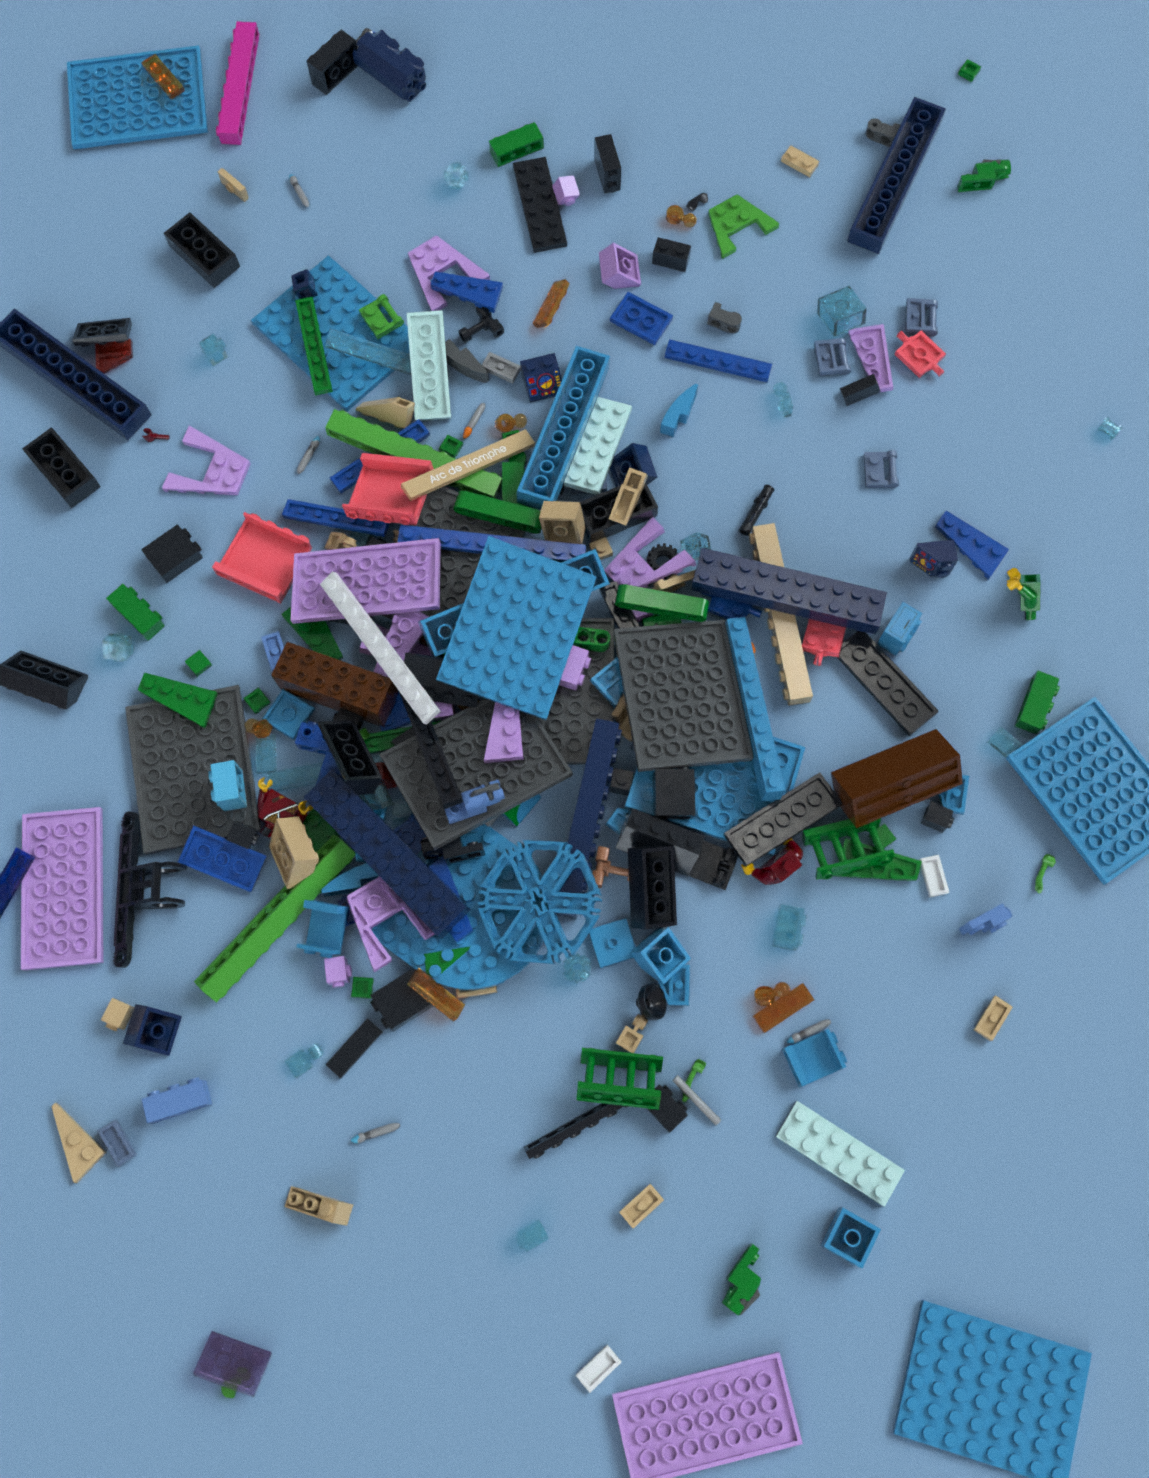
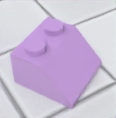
[599,243,641,289]

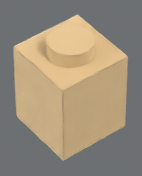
[101,998,134,1031]

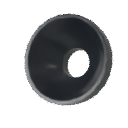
[636,983,666,1020]

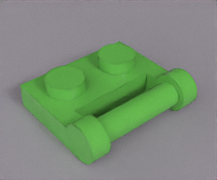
[359,294,404,340]

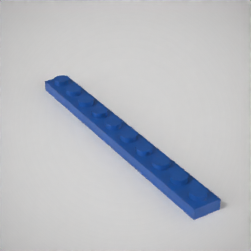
[398,525,586,562]

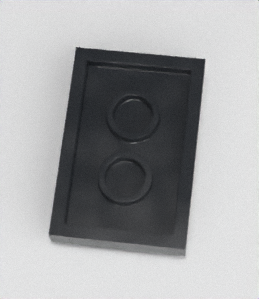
[72,318,132,347]

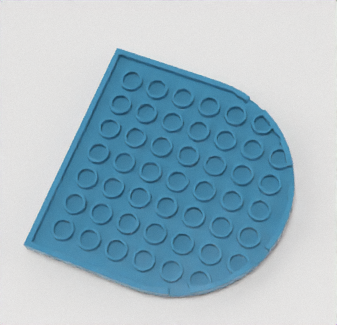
[371,824,549,990]

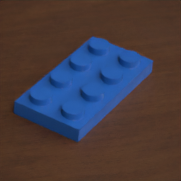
[178,826,267,892]

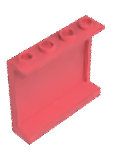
[342,453,434,525]
[212,512,312,604]

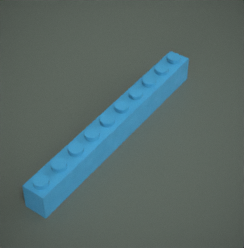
[725,617,785,802]

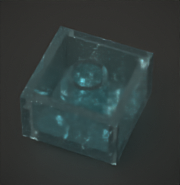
[817,286,867,337]

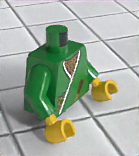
[1007,568,1041,620]

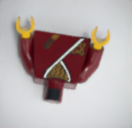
[257,777,313,839]
[741,838,803,885]

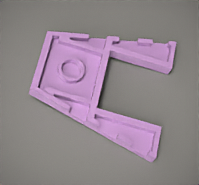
[408,235,490,311]
[162,426,251,495]
[604,517,696,588]
[347,876,435,973]

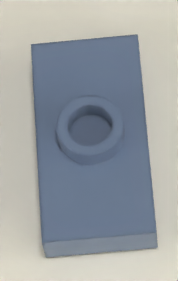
[97,1119,137,1167]

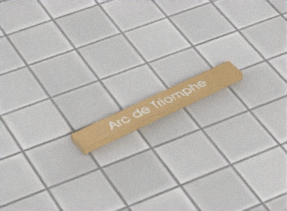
[401,429,535,501]

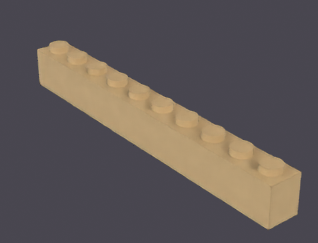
[749,523,813,706]

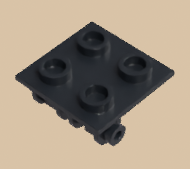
[689,841,738,890]

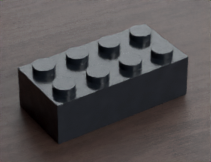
[164,212,240,288]
[22,427,101,508]
[580,482,658,543]

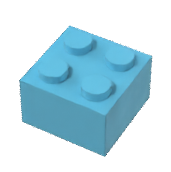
[208,760,247,811]

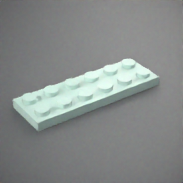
[407,310,451,421]
[564,397,632,495]
[775,1101,905,1207]

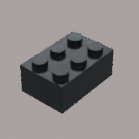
[306,29,358,95]

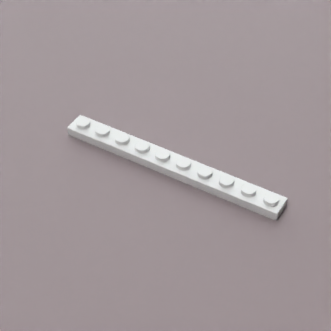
[320,571,441,724]

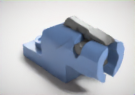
[444,779,505,824]

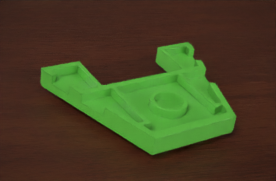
[708,194,779,259]

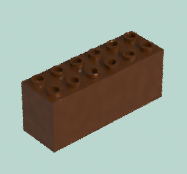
[271,642,399,728]
[831,729,963,828]

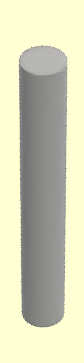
[672,1075,721,1126]

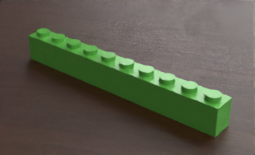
[325,409,502,499]
[194,834,355,1003]

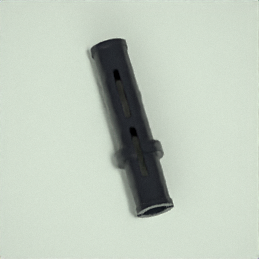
[739,484,775,536]

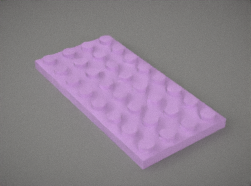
[291,538,441,624]
[21,807,104,971]
[612,1351,803,1478]

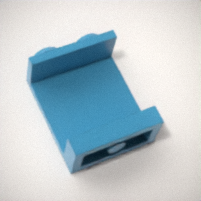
[296,900,349,958]
[782,1029,847,1088]

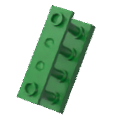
[802,818,894,880]
[576,1048,663,1110]

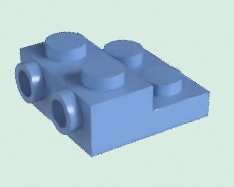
[959,903,1012,936]

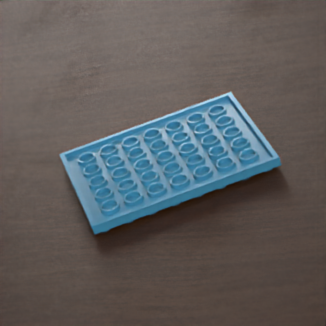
[67,45,208,149]
[251,255,410,412]
[436,536,597,720]
[1006,697,1149,885]
[624,737,805,856]
[893,1300,1092,1478]

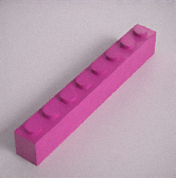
[216,21,260,145]

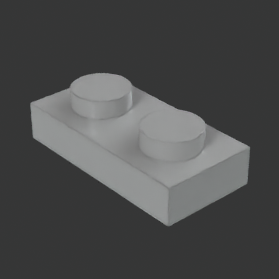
[482,352,521,383]

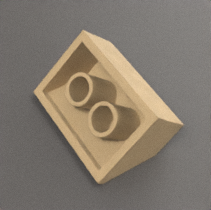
[269,817,319,889]

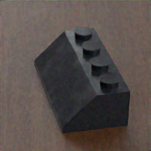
[0,650,88,709]
[400,652,478,708]
[318,720,382,795]
[615,808,705,877]
[628,846,677,930]

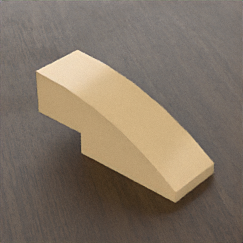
[609,467,648,526]

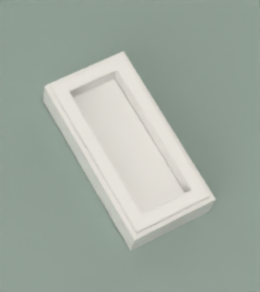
[919,855,950,898]
[575,1344,622,1393]

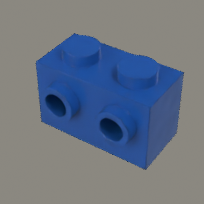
[295,721,331,755]

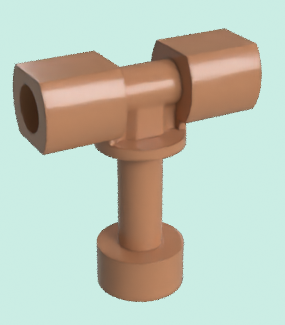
[592,846,629,888]

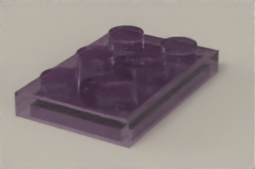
[193,1331,272,1397]

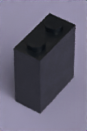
[594,134,621,193]
[141,524,203,583]
[653,767,696,820]
[370,969,435,1032]

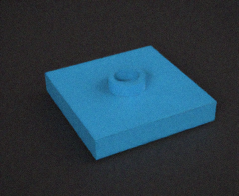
[262,689,315,740]
[589,918,636,969]

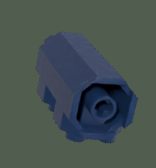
[353,30,426,102]

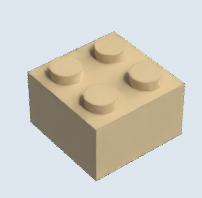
[539,501,586,544]

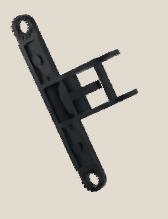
[113,811,187,968]

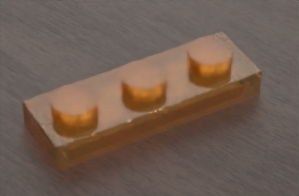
[141,54,185,99]
[533,279,570,328]
[407,968,465,1022]
[753,983,814,1033]

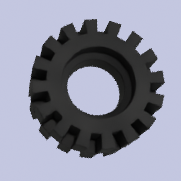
[647,543,679,580]

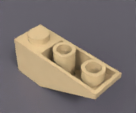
[356,397,415,428]
[285,1186,353,1226]

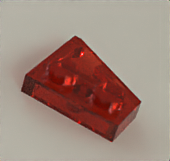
[95,338,133,373]

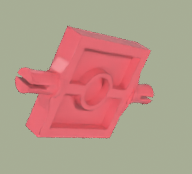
[894,331,946,378]
[802,619,846,666]

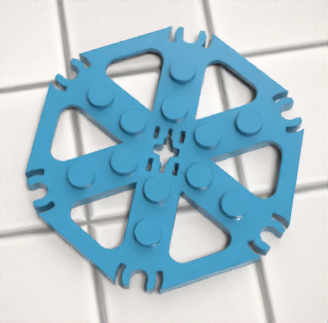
[477,840,602,965]

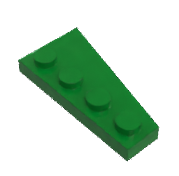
[281,607,344,660]
[138,672,218,729]
[835,838,922,881]

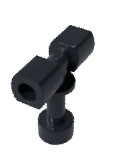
[458,307,504,343]

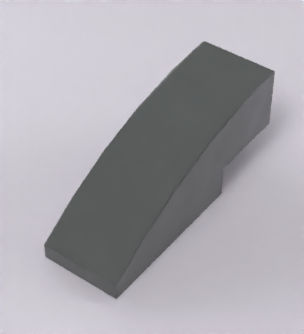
[445,339,489,383]

